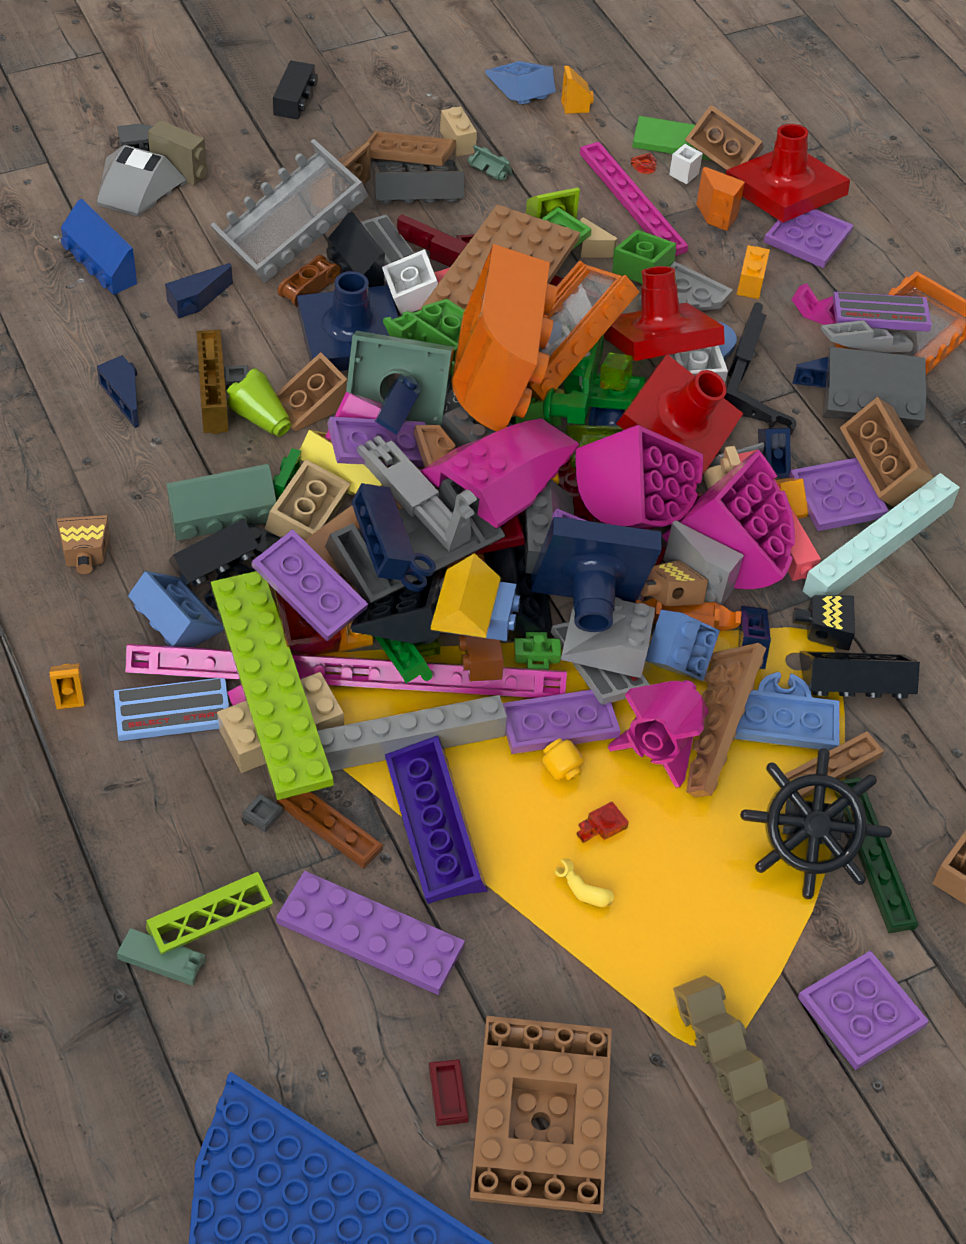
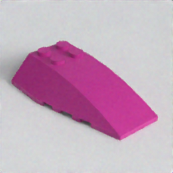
[420,418,579,528]

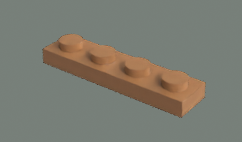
[784,731,884,798]

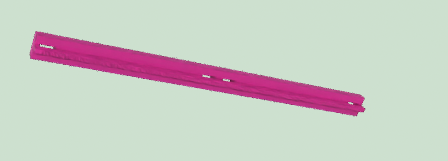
[125,644,567,698]

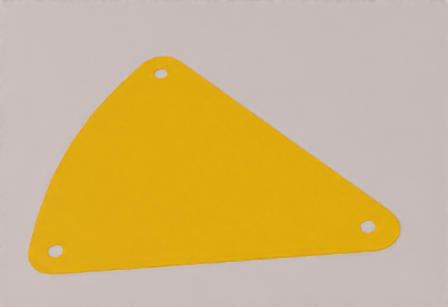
[304,627,845,1046]

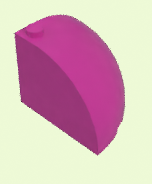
[575,425,703,529]
[662,449,795,589]

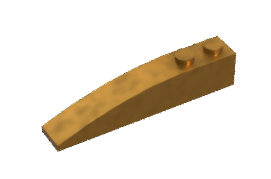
[197,330,229,434]

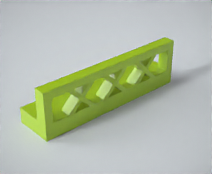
[146,872,273,955]

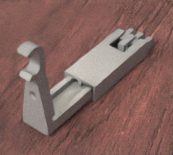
[356,435,477,552]

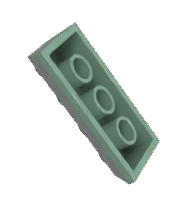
[166,464,276,541]

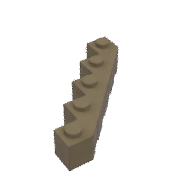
[673,975,813,1183]

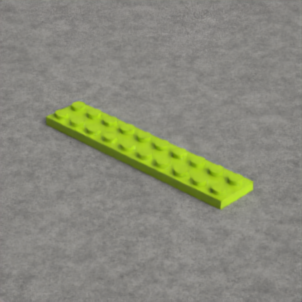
[211,571,334,800]

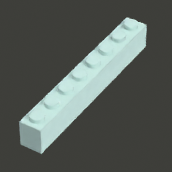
[803,473,960,598]

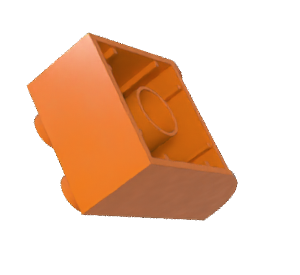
[452,244,558,432]

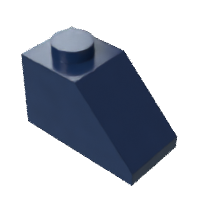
[758,428,791,479]

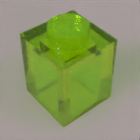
[600,352,632,391]

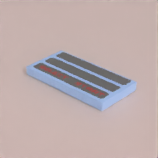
[114,678,229,741]

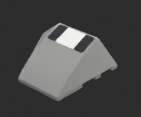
[97,145,187,217]

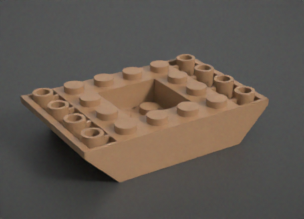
[470,1016,612,1214]

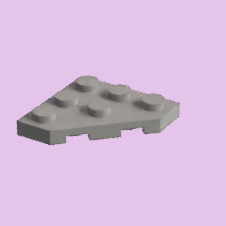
[638,261,733,311]

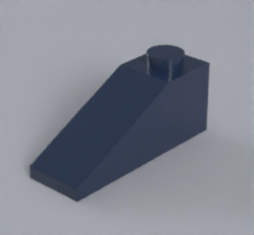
[165,263,233,319]
[97,355,139,428]
[375,374,421,435]
[738,606,771,669]

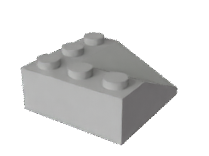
[561,597,655,678]

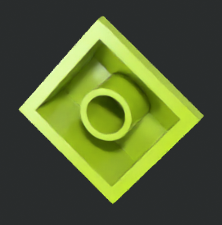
[526,187,580,219]

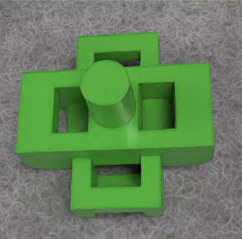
[514,632,561,670]

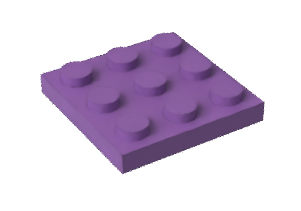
[764,209,854,268]
[789,458,889,531]
[798,950,929,1070]

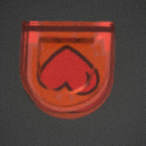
[631,152,657,174]

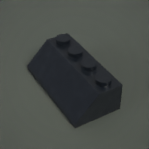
[486,545,554,641]
[799,651,920,698]

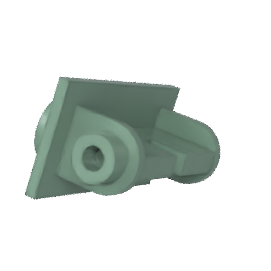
[468,145,513,181]

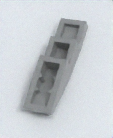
[820,320,913,353]

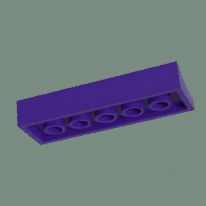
[385,735,488,904]

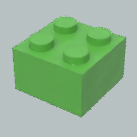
[612,230,676,284]

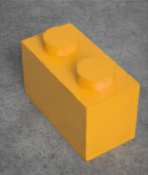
[737,245,770,299]

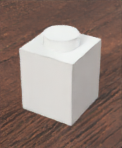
[669,144,703,184]

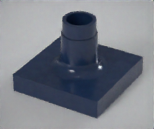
[297,271,398,371]
[531,516,661,632]

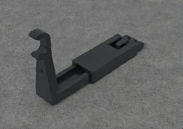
[723,302,796,435]

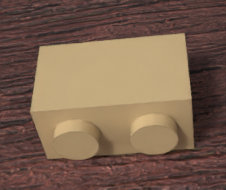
[440,106,477,157]

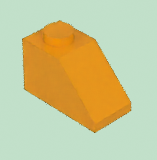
[561,66,594,114]
[49,663,85,710]

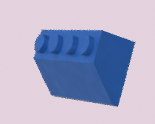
[61,199,137,295]

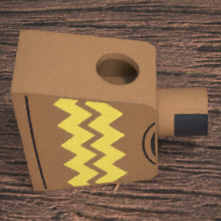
[57,515,110,574]
[641,560,708,606]

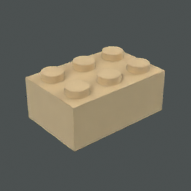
[265,459,351,540]

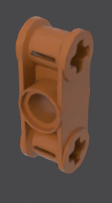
[277,255,341,307]

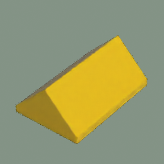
[431,553,501,638]

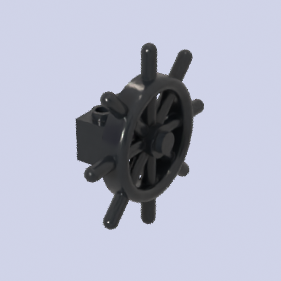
[740,748,892,900]

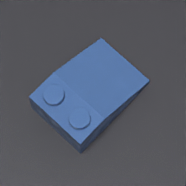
[485,61,556,104]

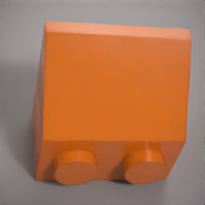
[696,167,745,231]

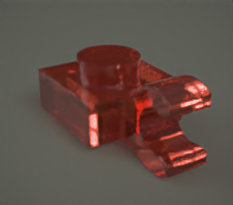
[576,802,629,843]

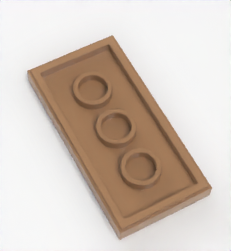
[367,131,456,166]

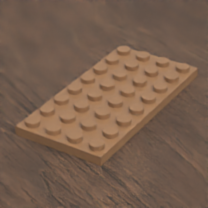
[419,204,580,311]

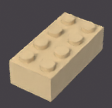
[217,672,344,773]

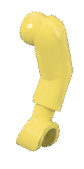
[555,858,614,907]

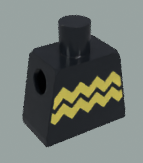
[792,595,855,651]

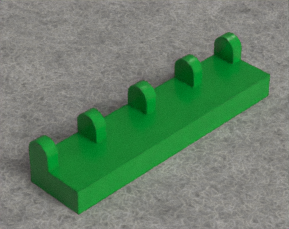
[374,636,433,683]

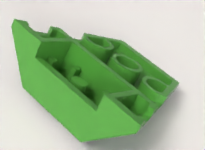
[383,299,464,375]

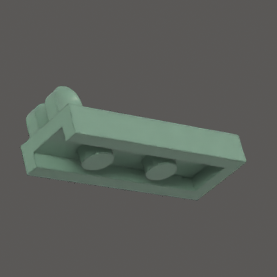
[117,928,206,986]

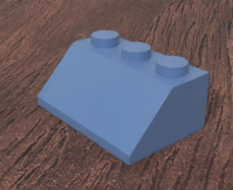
[128,571,224,648]

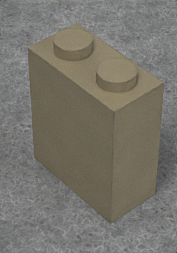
[147,120,208,186]

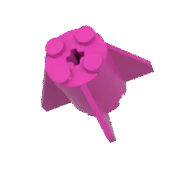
[608,680,708,788]

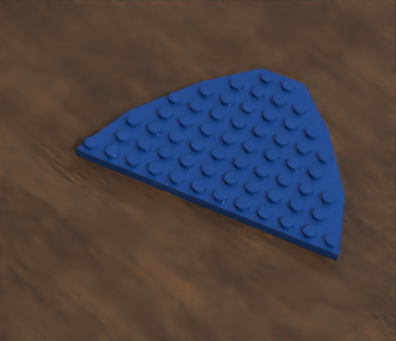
[189,1072,493,1244]

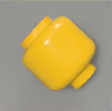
[542,738,584,782]

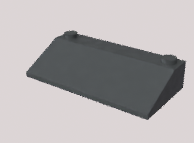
[325,478,505,604]

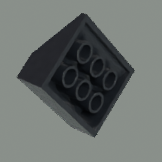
[351,569,443,644]

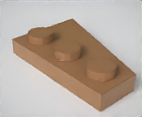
[413,425,455,486]

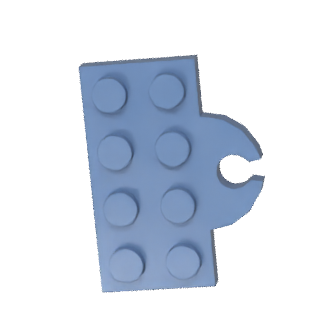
[735,672,839,751]

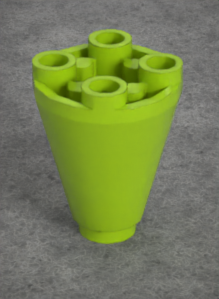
[227,368,292,437]

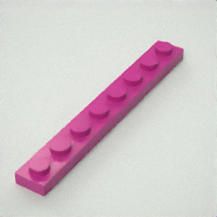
[580,142,688,256]

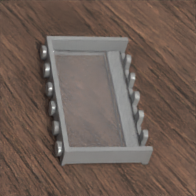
[211,139,368,283]

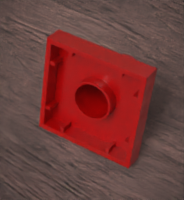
[726,124,850,223]
[604,266,725,361]
[616,354,743,476]

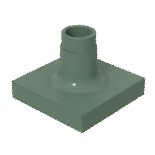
[346,331,454,426]

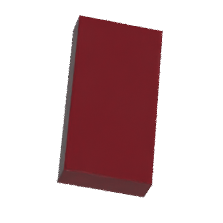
[429,1059,469,1126]

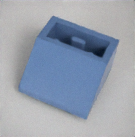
[645,610,720,681]

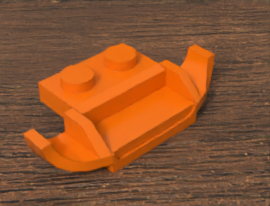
[635,598,741,631]

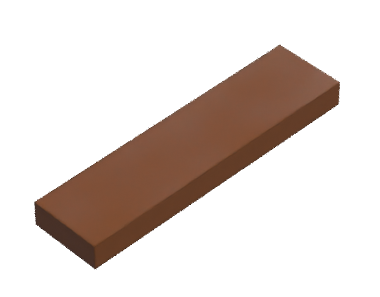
[277,792,383,869]

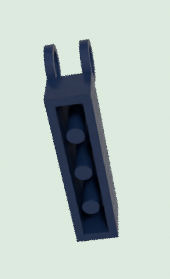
[351,483,436,592]

